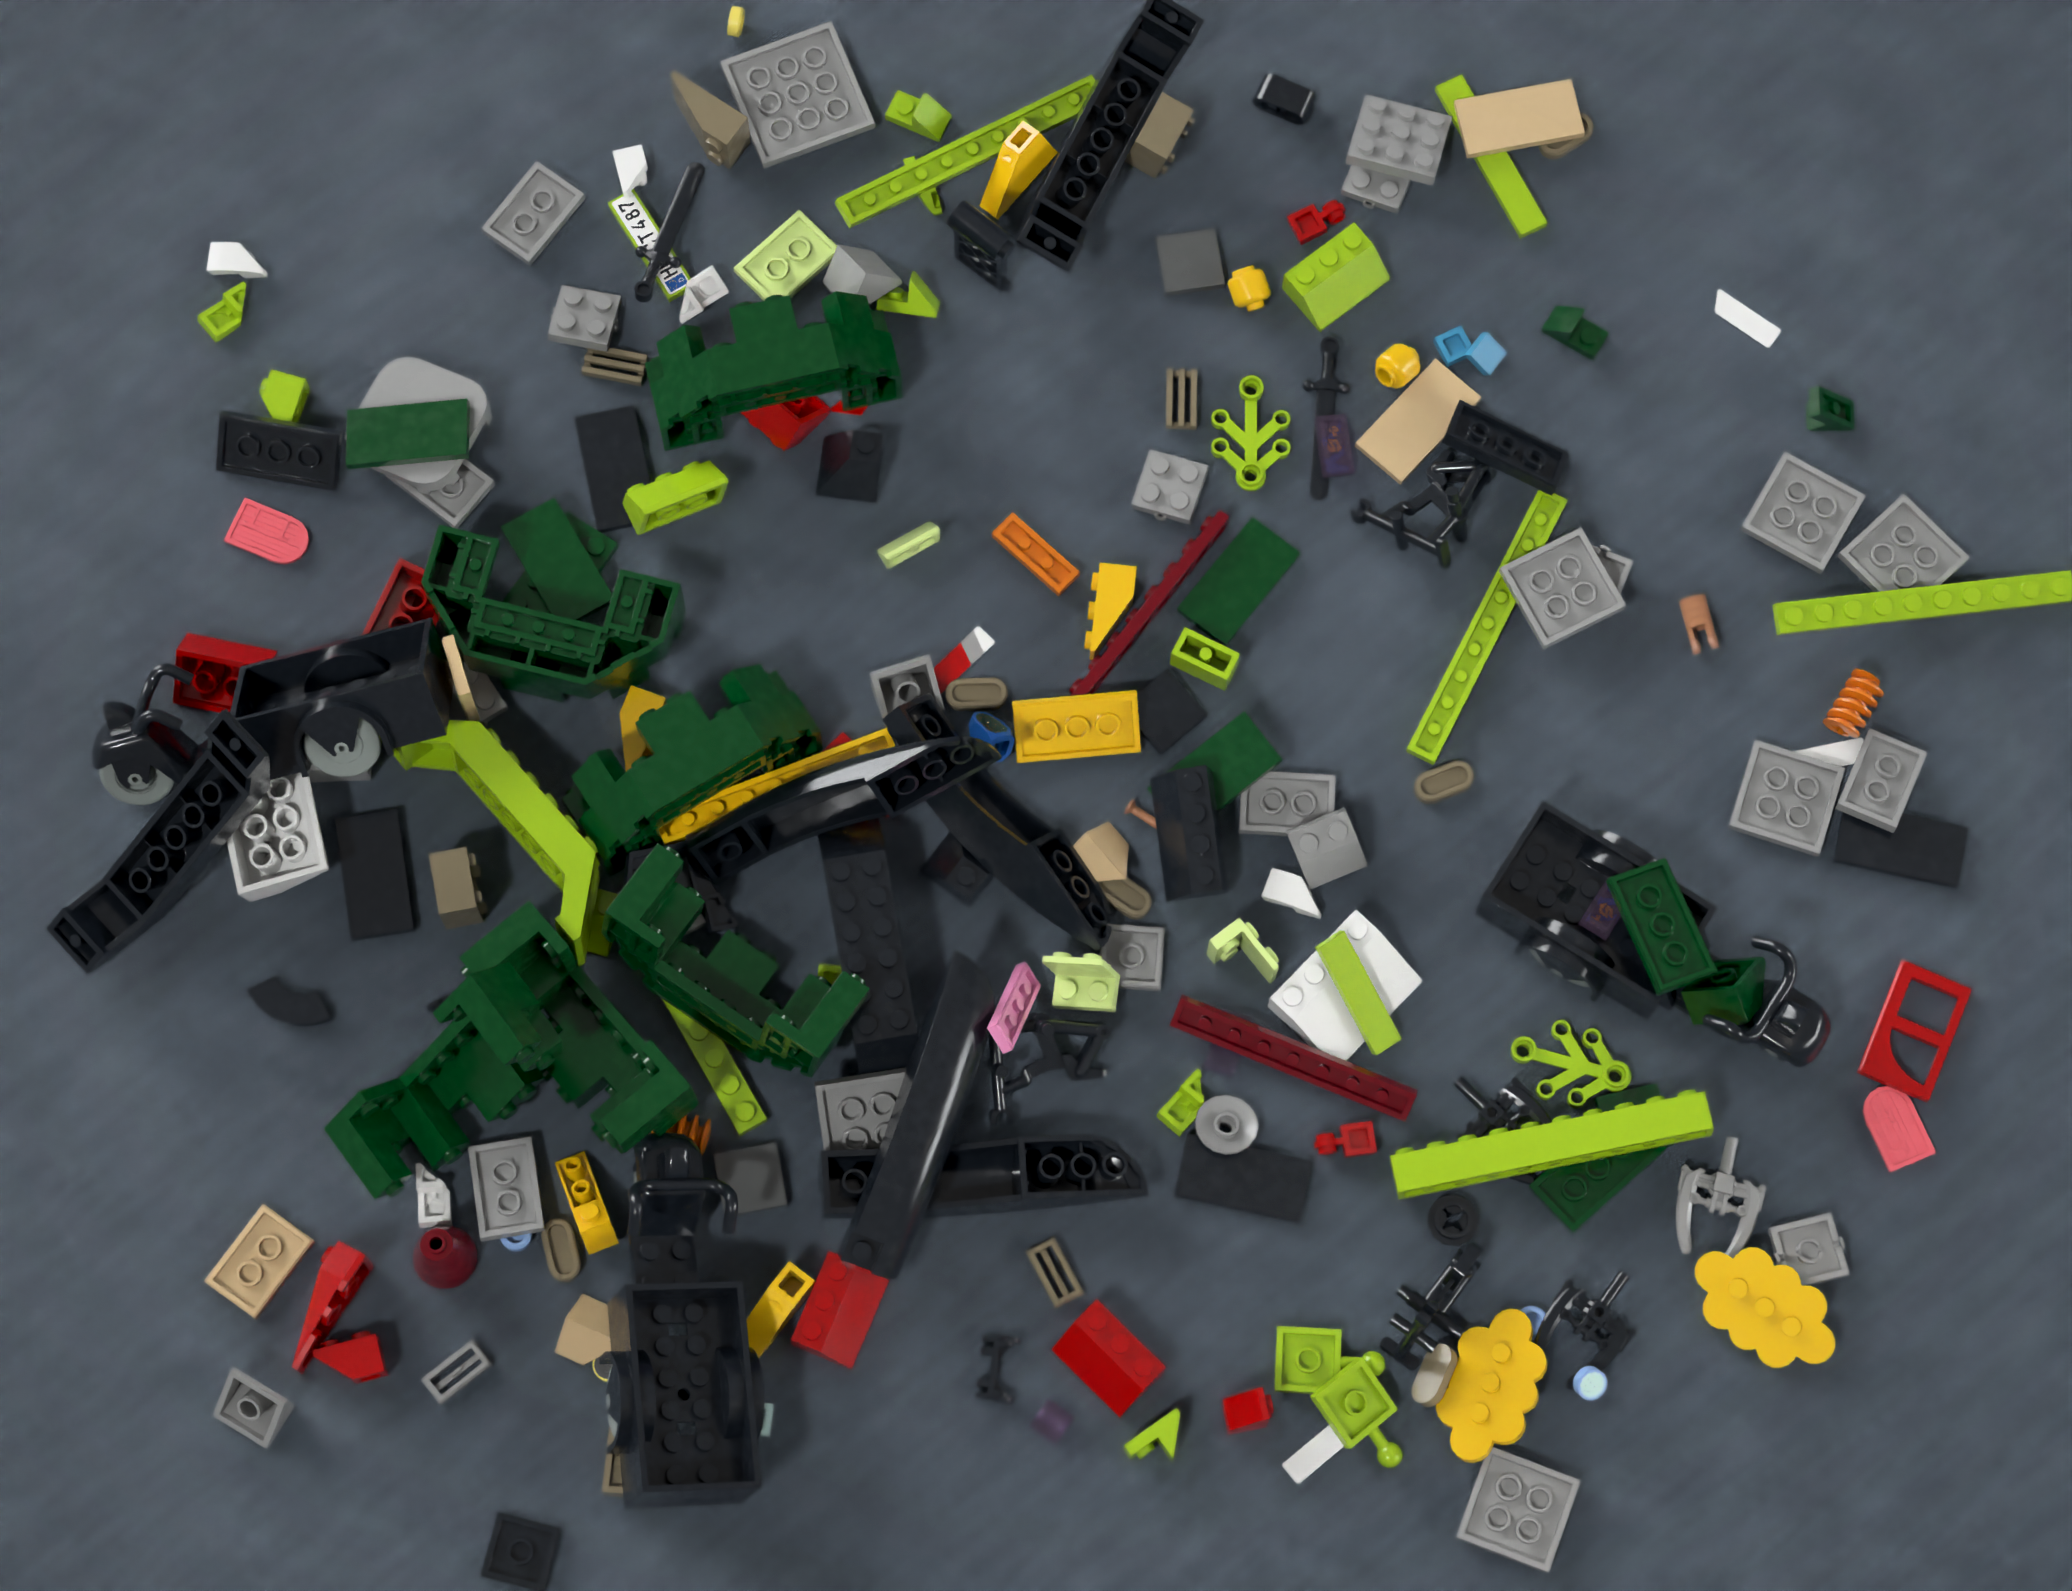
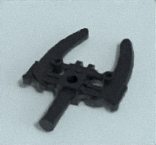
[1453,1075,1552,1185]
[1534,1270,1636,1390]

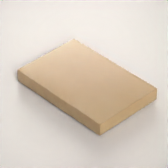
[442,635,480,721]
[204,1204,315,1320]

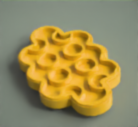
[1695,1247,1835,1368]
[1436,1309,1548,1463]

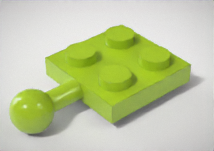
[1274,1326,1385,1394]
[1310,1357,1403,1468]

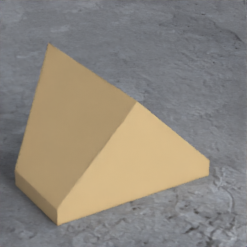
[1073,821,1129,882]
[555,1294,611,1366]

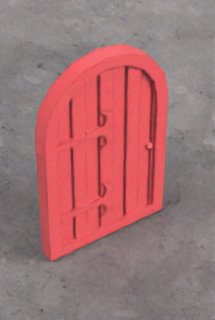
[224,498,310,565]
[1862,1086,1936,1173]

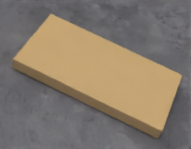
[1454,79,1585,159]
[1355,358,1481,485]

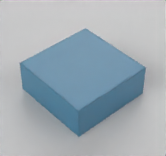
[1433,325,1472,367]
[1464,332,1507,376]

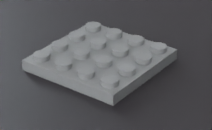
[720,21,875,169]

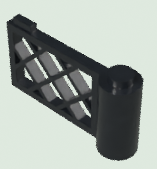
[947,200,1015,293]

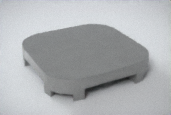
[358,357,493,494]

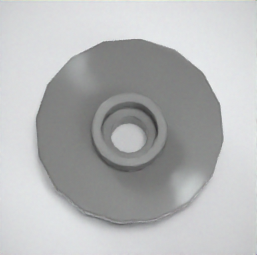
[1195,1095,1258,1155]

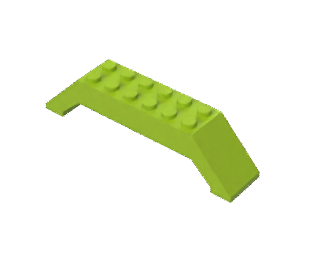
[393,720,600,967]

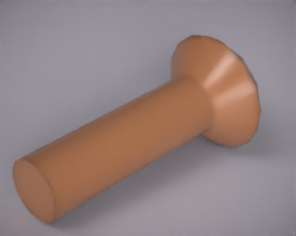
[1124,799,1156,829]

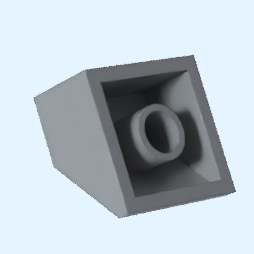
[1286,808,1368,889]

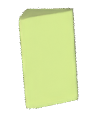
[877,522,940,569]

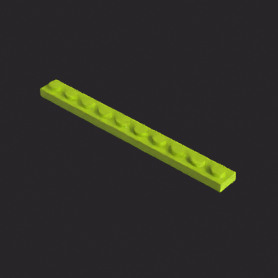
[835,74,1096,229]
[1406,490,1568,765]
[1772,570,2072,635]

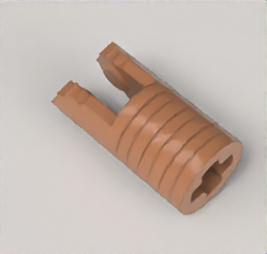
[1679,594,1720,655]

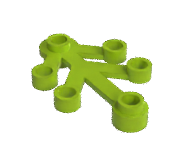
[1211,375,1291,491]
[1510,1020,1631,1109]

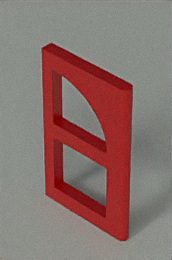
[1857,960,1972,1103]

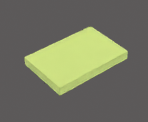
[734,210,837,301]

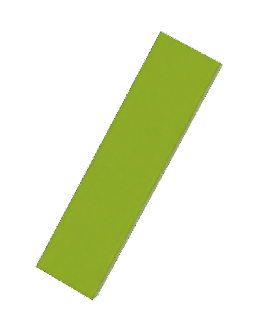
[1315,930,1402,1056]

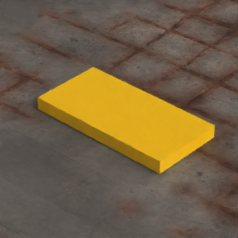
[1012,690,1141,763]

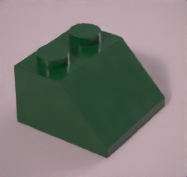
[1681,956,1766,1025]

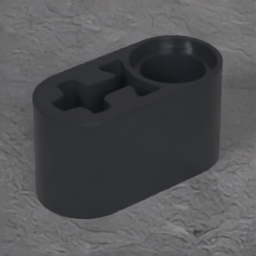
[1252,73,1316,125]

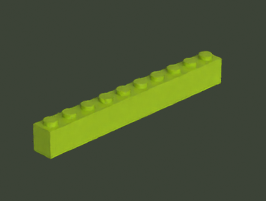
[1390,1089,1714,1200]

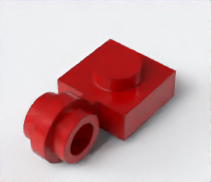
[1287,200,1346,245]
[1313,1121,1377,1158]

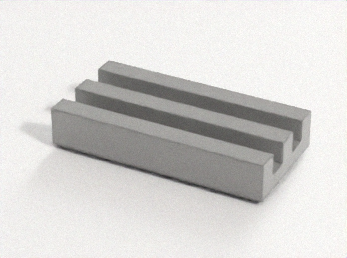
[421,1339,493,1406]

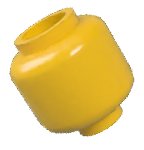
[1227,265,1271,312]
[1375,343,1420,389]

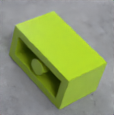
[1170,627,1240,691]

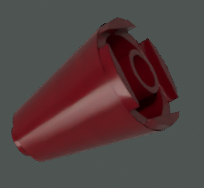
[413,1225,477,1289]

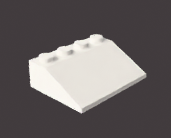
[227,772,329,902]
[1267,910,1423,1061]

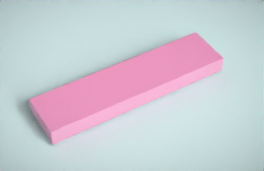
[987,961,1041,1054]

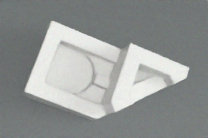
[612,144,648,199]
[206,242,268,278]
[679,265,729,324]
[1261,868,1322,919]
[416,1163,452,1228]

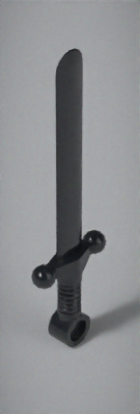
[634,162,704,303]
[1302,336,1350,500]

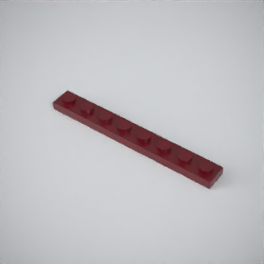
[1069,510,1230,696]
[1169,994,1418,1122]

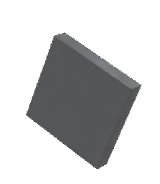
[1155,228,1225,296]
[713,1143,788,1216]

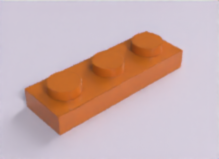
[992,512,1080,597]

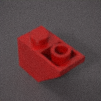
[312,1331,389,1384]
[1221,1387,1274,1435]

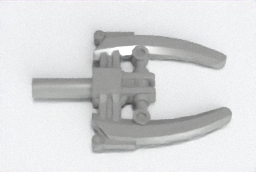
[1676,1136,1767,1258]

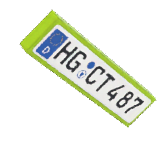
[607,188,691,302]

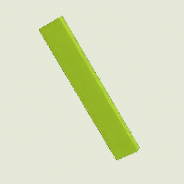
[1435,74,1548,239]

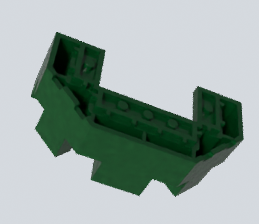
[645,291,903,451]
[421,524,686,703]
[562,664,823,878]
[601,843,870,1078]
[458,900,699,1155]
[323,962,563,1200]

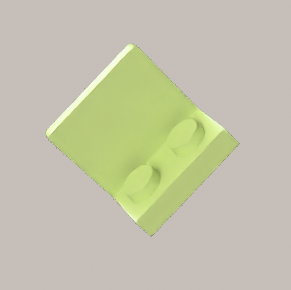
[1206,917,1279,983]
[1042,952,1120,1012]

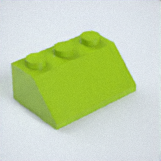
[1282,222,1390,332]
[622,460,729,535]

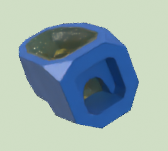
[968,712,1015,762]

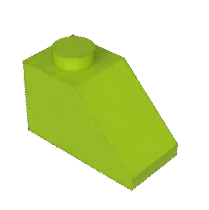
[259,369,310,423]

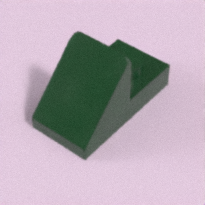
[1540,305,1609,361]
[1806,385,1855,431]

